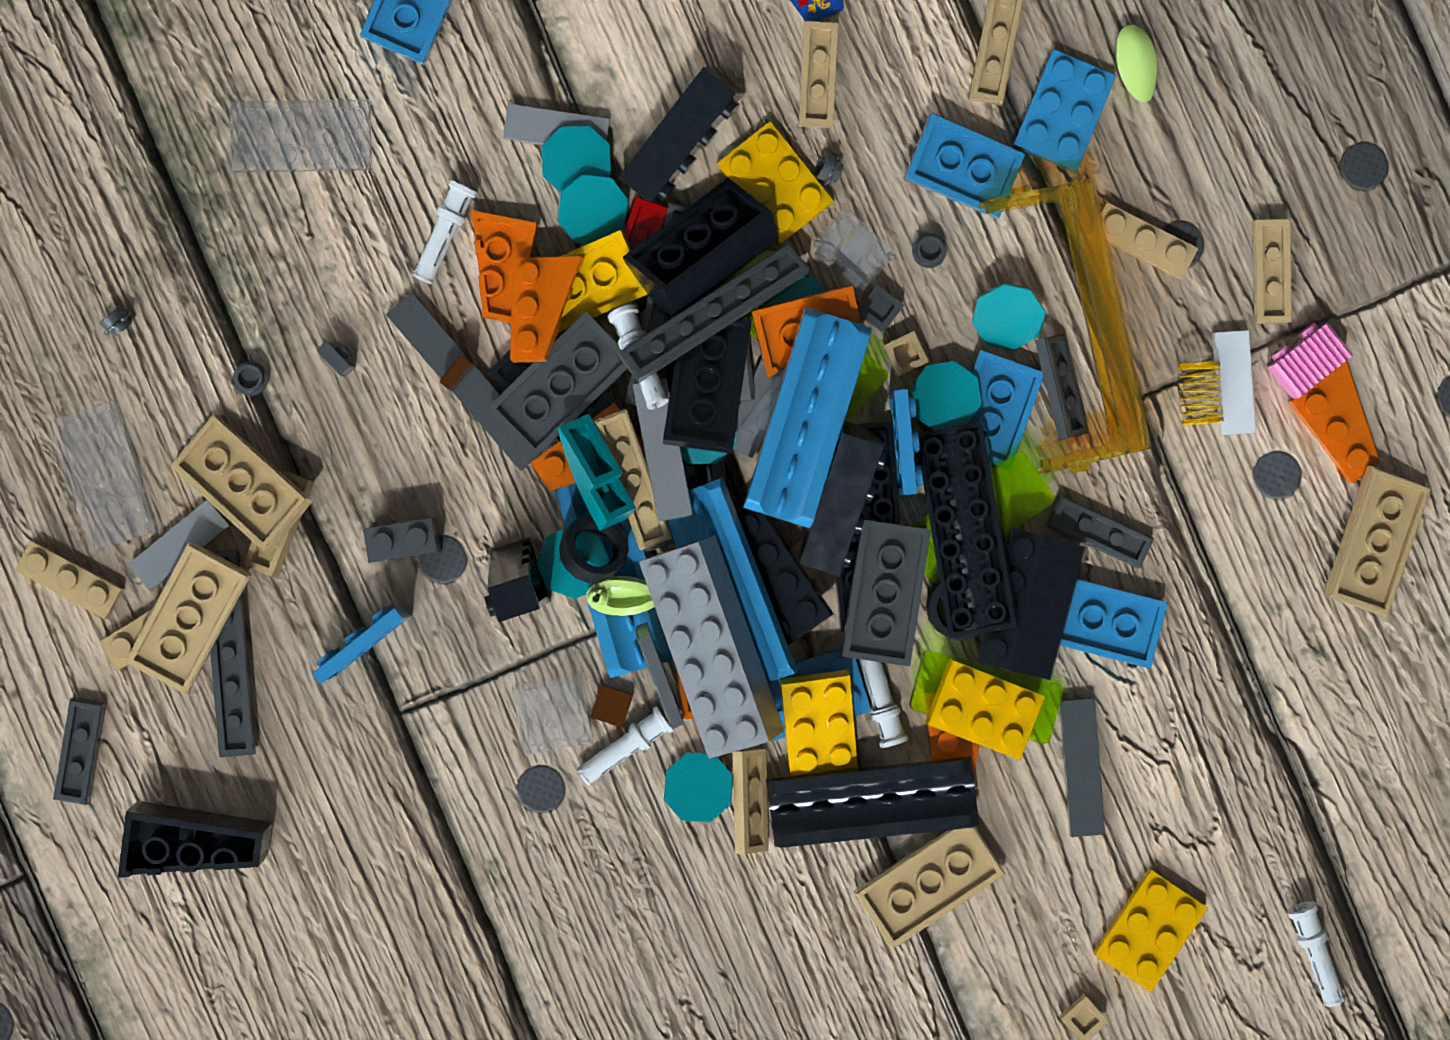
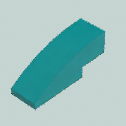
[557,414,636,531]

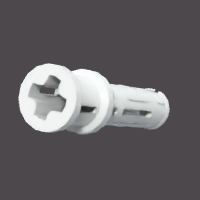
[412,180,478,285]
[608,304,669,410]
[859,659,909,748]
[576,705,675,786]
[1287,901,1346,1007]

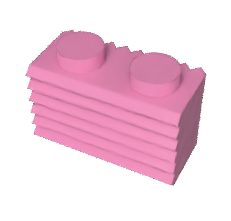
[1267,322,1353,399]

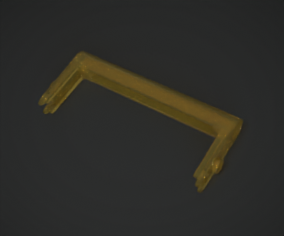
[979,178,1152,474]

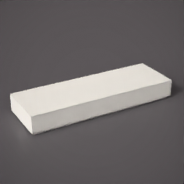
[1212,330,1256,435]

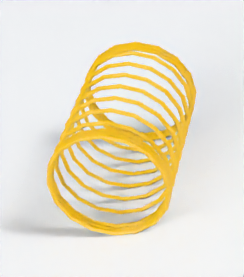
[1177,361,1224,425]

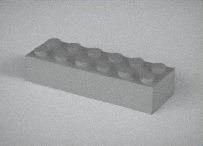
[639,535,784,759]

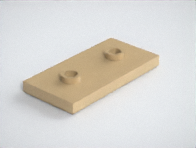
[170,413,313,554]
[1323,466,1431,617]
[125,541,252,695]
[854,827,1006,950]

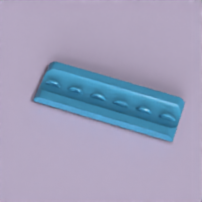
[743,306,871,528]
[667,477,798,683]
[555,483,673,678]

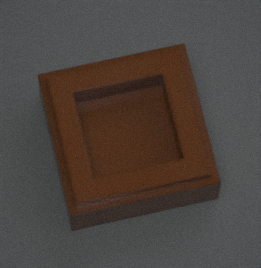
[439,356,474,392]
[590,684,634,728]

